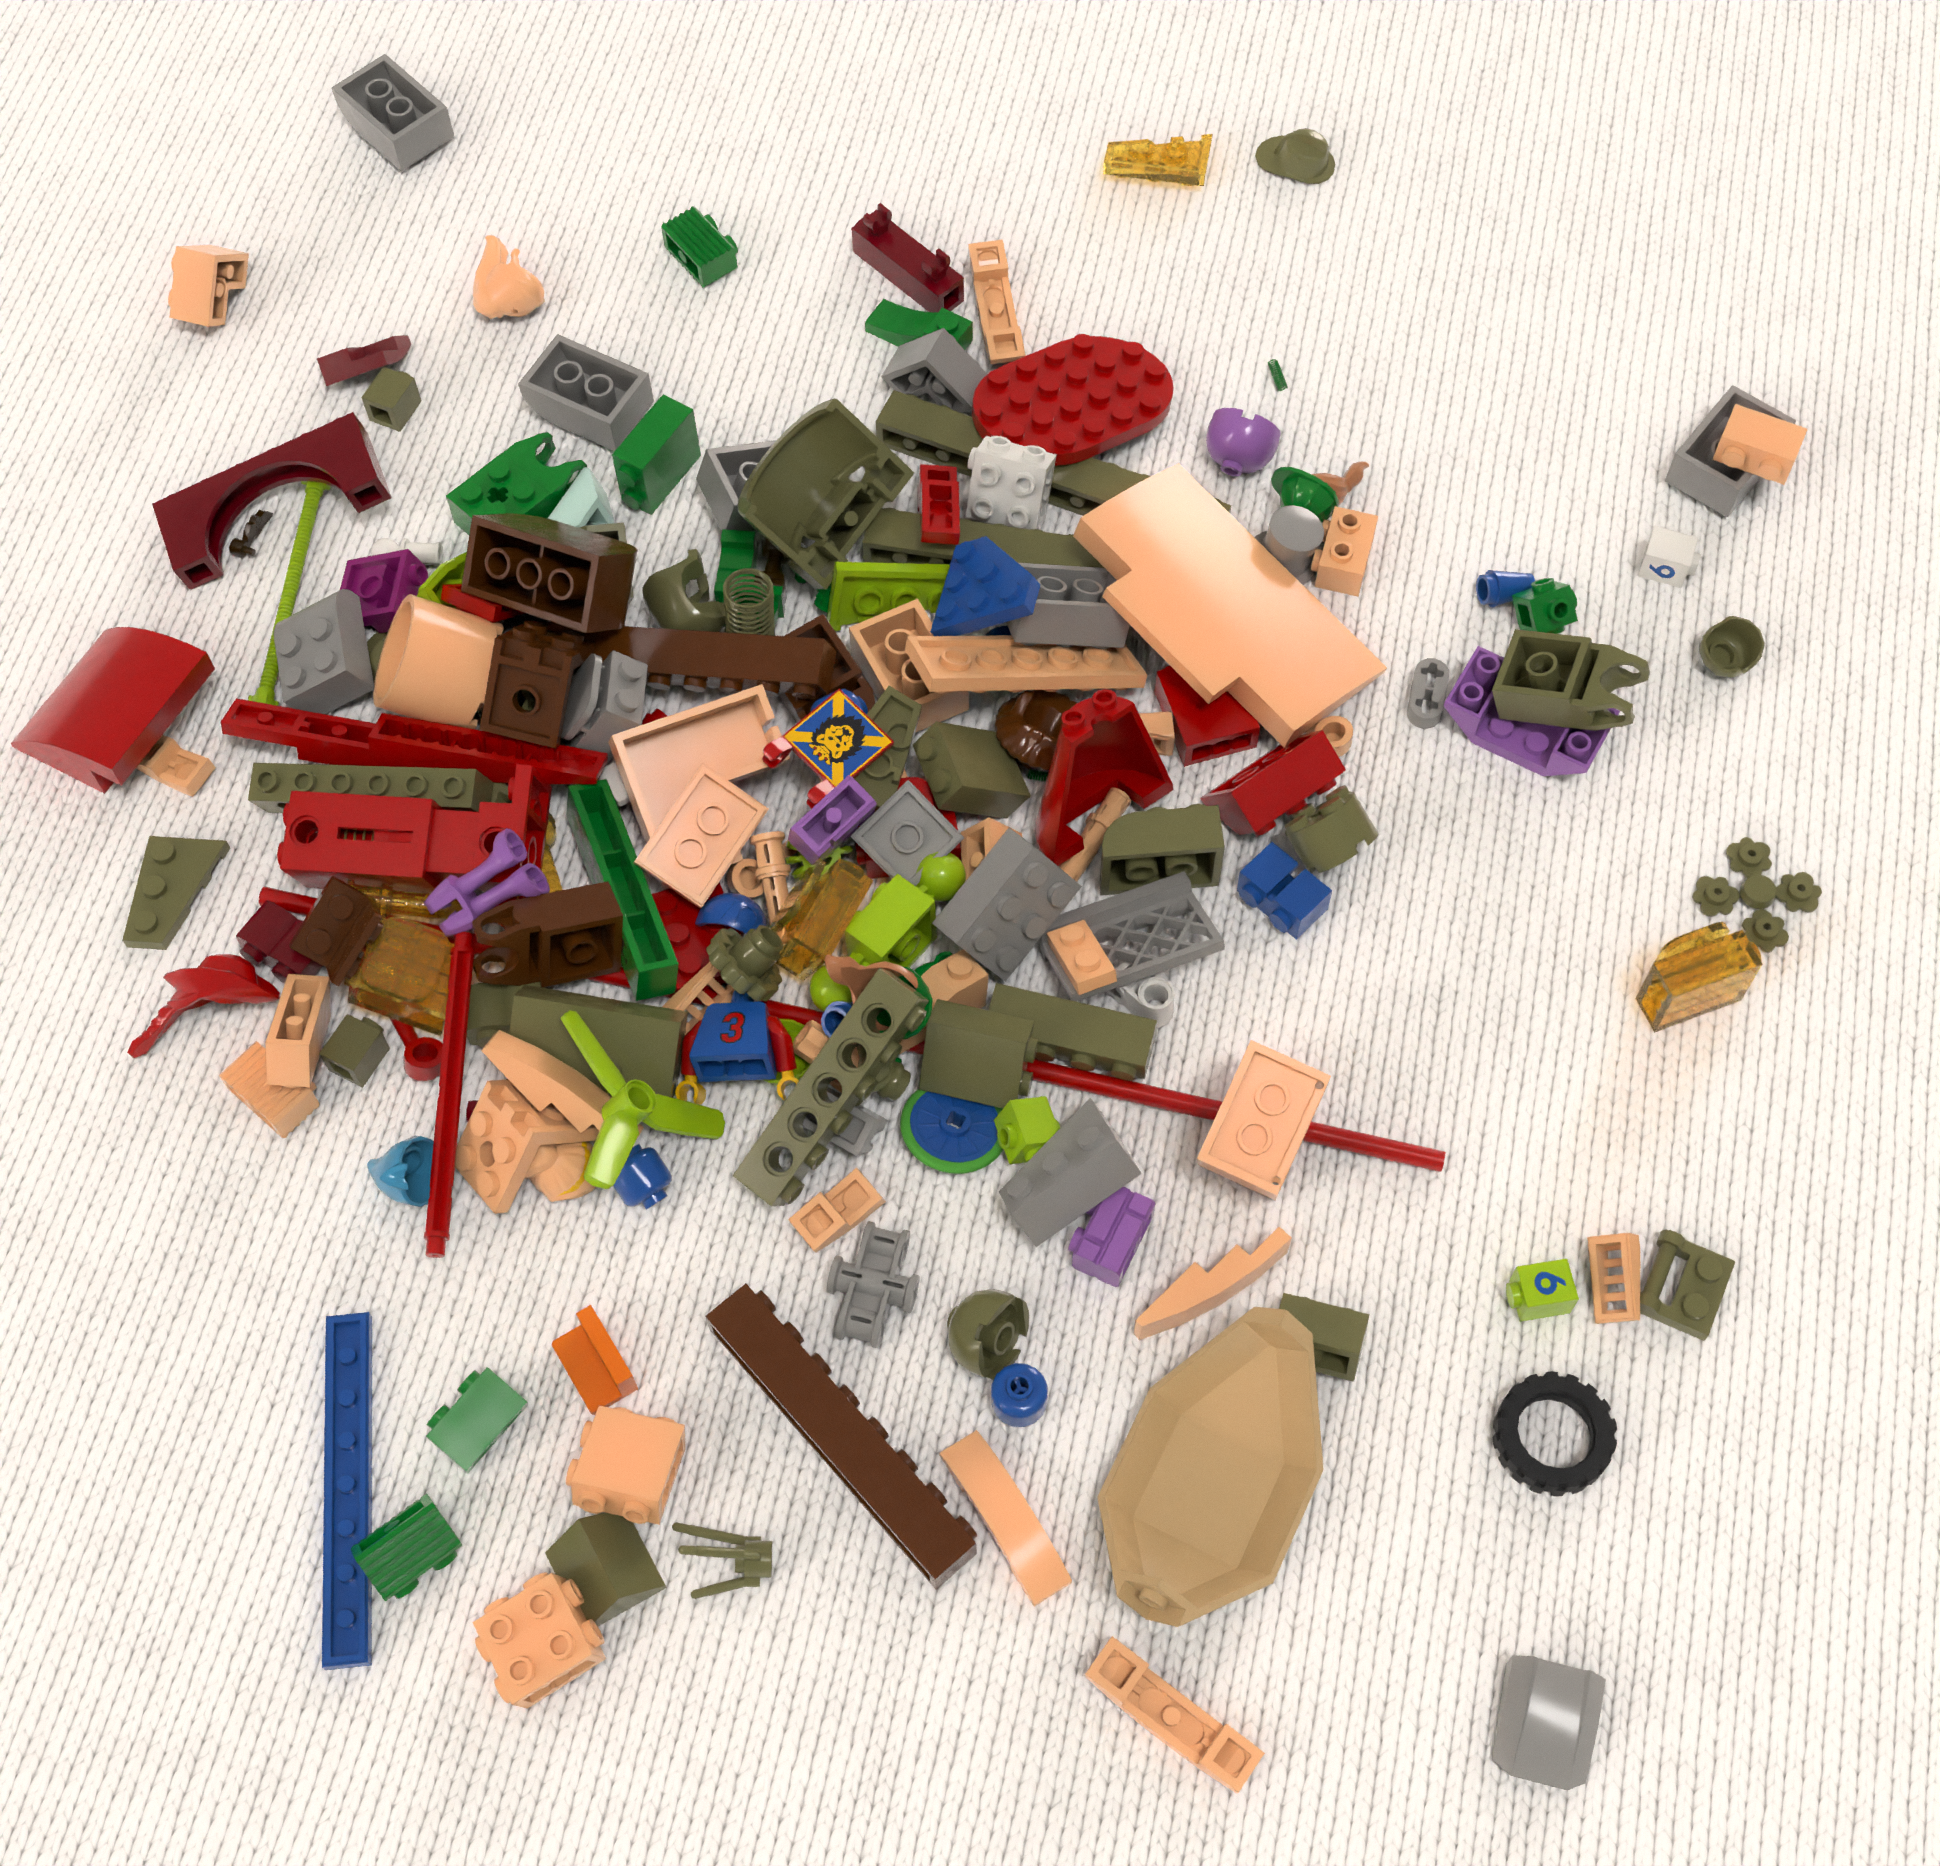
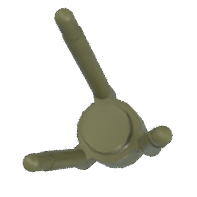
[672,1522,772,1599]

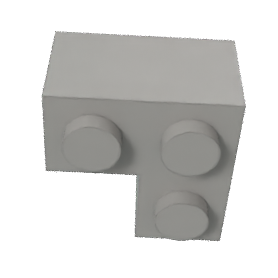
[881,328,987,413]

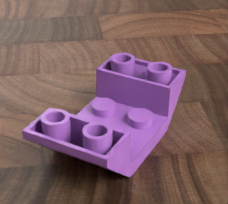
[1444,646,1620,776]

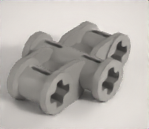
[826,1221,920,1349]

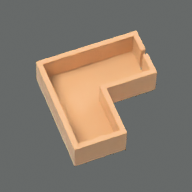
[608,684,790,890]

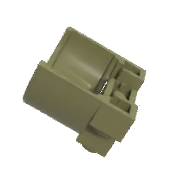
[738,398,915,590]

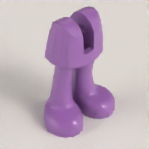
[423,828,550,937]

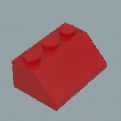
[1200,730,1346,837]

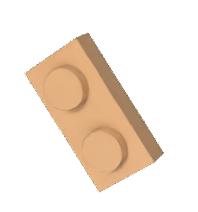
[1047,920,1117,995]

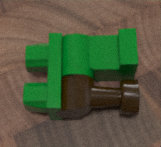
[714,529,790,629]

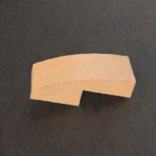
[136,735,216,797]
[788,1167,886,1252]

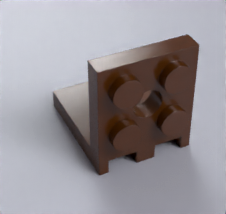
[479,620,596,749]

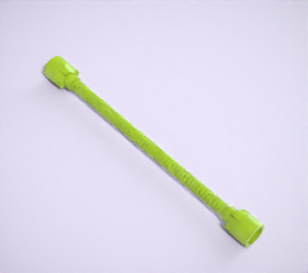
[248,481,331,706]

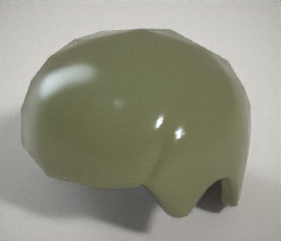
[1699,616,1765,678]

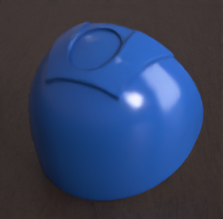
[695,892,767,934]

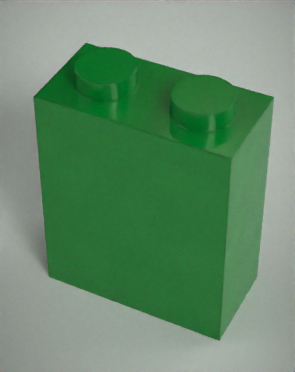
[612,394,701,515]

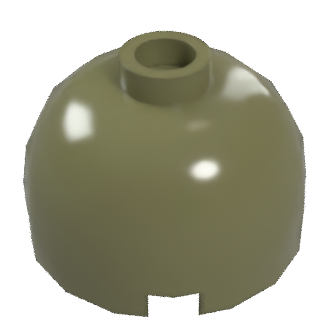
[947,1289,1029,1380]

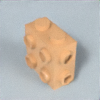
[566,1406,685,1525]
[472,1572,606,1709]

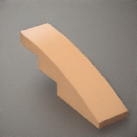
[481,1030,644,1142]
[1134,1227,1292,1340]

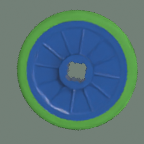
[900,1089,1003,1174]

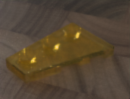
[1103,134,1213,186]

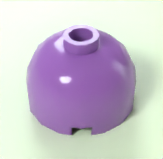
[1206,408,1281,477]

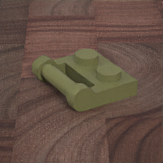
[1640,1229,1736,1341]

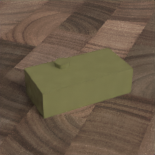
[504,985,688,1098]

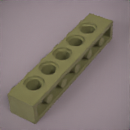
[248,763,493,813]
[732,968,930,1206]

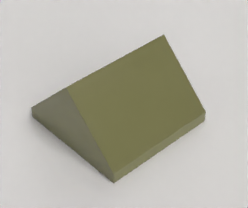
[545,1512,667,1626]

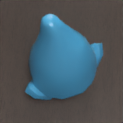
[367,1135,434,1207]

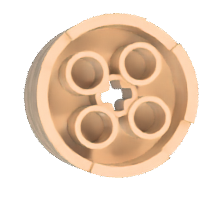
[373,594,504,729]

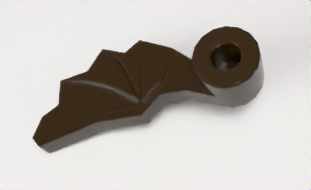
[229,510,273,557]

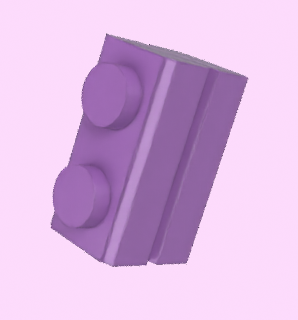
[788,775,877,868]
[1068,1186,1156,1287]

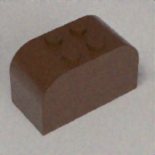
[461,513,638,633]

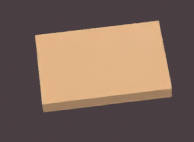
[633,763,769,908]

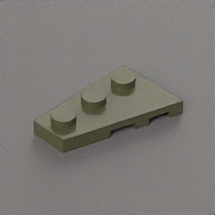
[854,686,922,812]
[122,836,231,950]

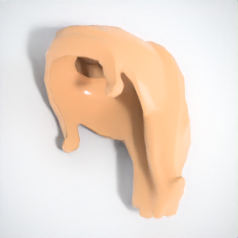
[473,235,545,319]

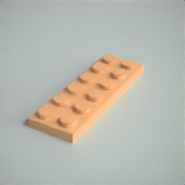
[905,635,1147,694]

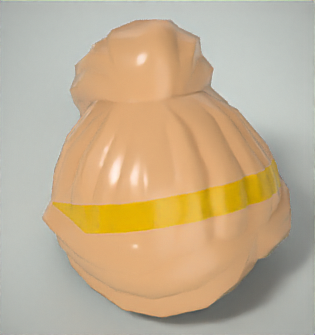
[524,1141,595,1202]

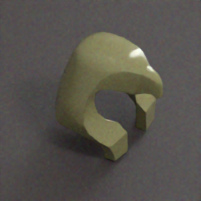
[642,549,735,632]

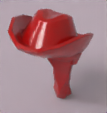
[127,954,281,1058]

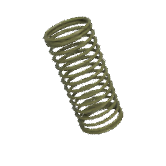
[723,568,775,636]

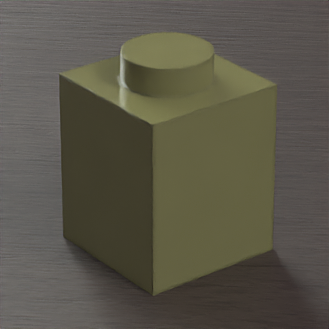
[361,366,422,432]
[319,1014,390,1088]

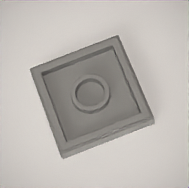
[850,780,964,886]

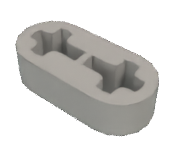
[1407,658,1449,729]

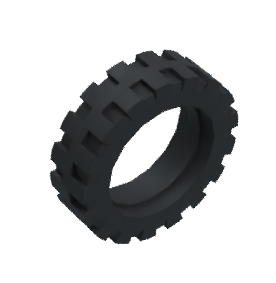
[1492,1371,1617,1497]

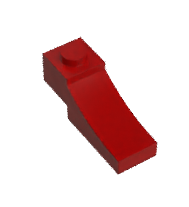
[917,464,960,545]

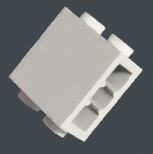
[963,436,1056,530]

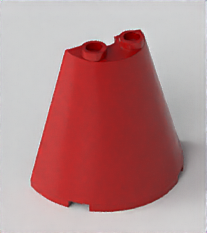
[1035,689,1173,866]

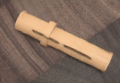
[1059,788,1131,882]

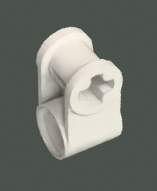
[1106,950,1175,1028]

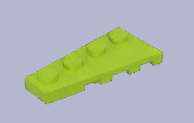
[826,562,950,631]

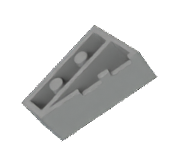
[999,1097,1142,1247]

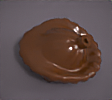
[994,690,1077,771]

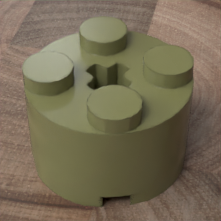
[1284,785,1379,874]

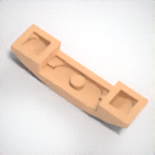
[968,239,1026,364]
[939,1430,1072,1607]
[1084,1636,1265,1793]

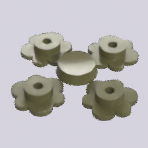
[1692,837,1822,953]

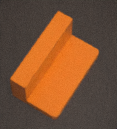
[552,1305,638,1415]

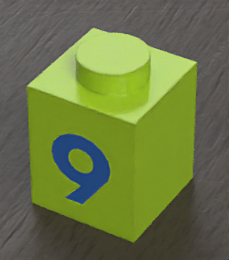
[1506,1258,1579,1322]

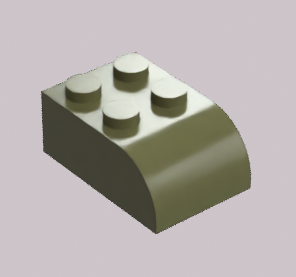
[1099,804,1225,896]

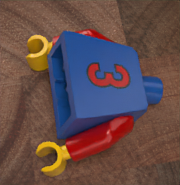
[675,990,799,1105]

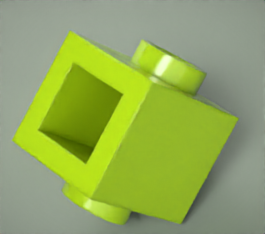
[994,1096,1060,1164]

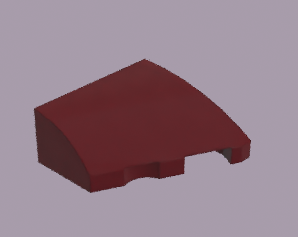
[317,335,411,386]

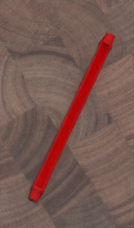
[424,932,475,1258]

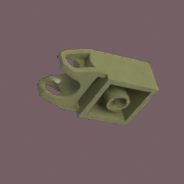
[1492,629,1650,731]

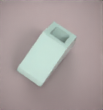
[548,467,615,528]

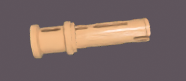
[749,831,799,955]

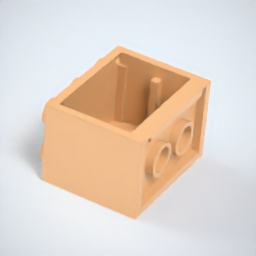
[1197,1040,1331,1201]

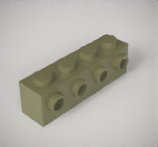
[988,983,1157,1081]

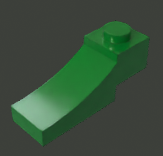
[865,299,973,350]

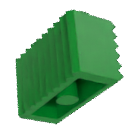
[661,206,738,288]
[350,1494,462,1601]

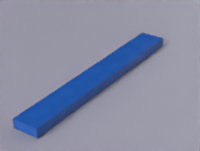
[322,1312,372,1670]

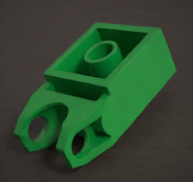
[446,432,587,535]

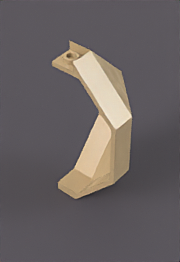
[1097,1307,1324,1627]

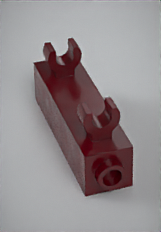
[851,203,964,312]

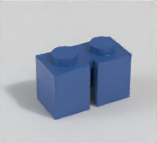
[1237,842,1332,940]

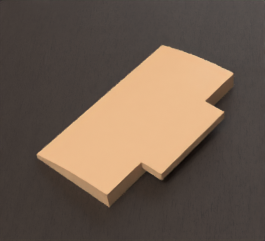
[1073,463,1387,748]

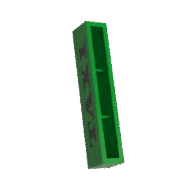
[566,779,679,1001]

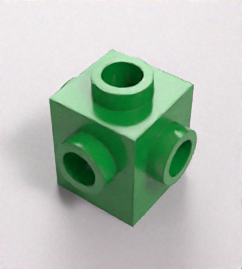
[1512,578,1578,634]

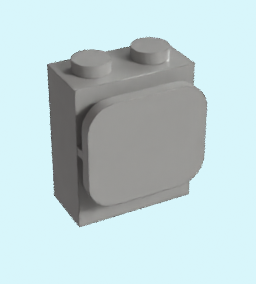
[561,650,648,766]

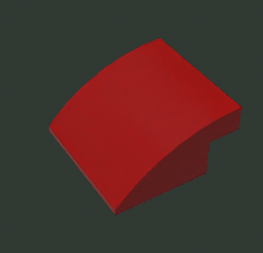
[10,627,215,794]

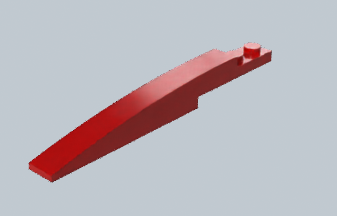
[220,698,608,784]

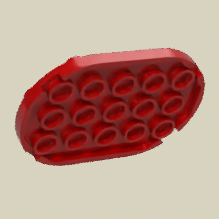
[972,334,1174,466]

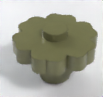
[706,925,784,1002]

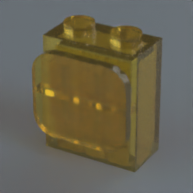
[770,858,874,981]
[344,916,454,1036]
[1635,922,1763,1033]

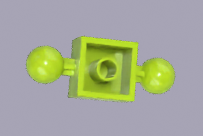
[809,852,966,1012]

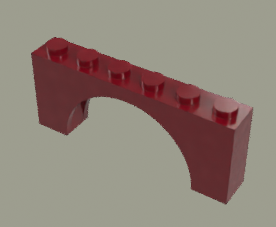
[152,412,392,590]

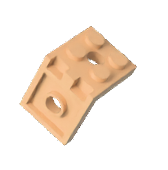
[455,1080,599,1214]

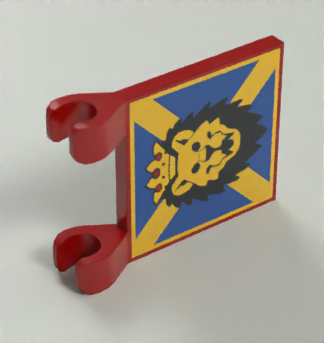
[762,688,894,809]

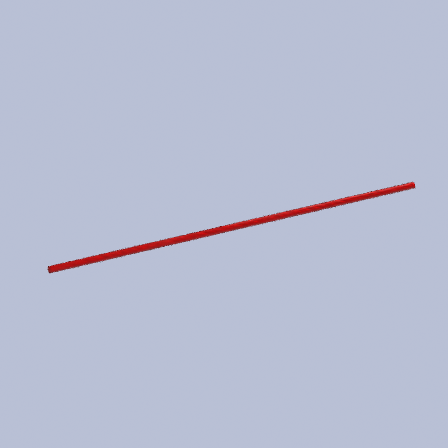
[259,886,1446,1172]

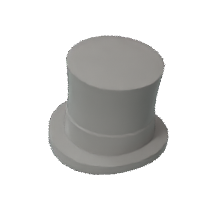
[1254,505,1324,585]

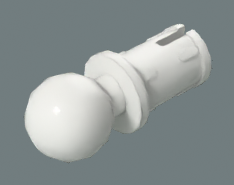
[371,538,443,566]

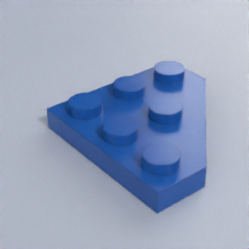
[930,536,1041,636]

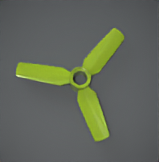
[561,1010,725,1189]

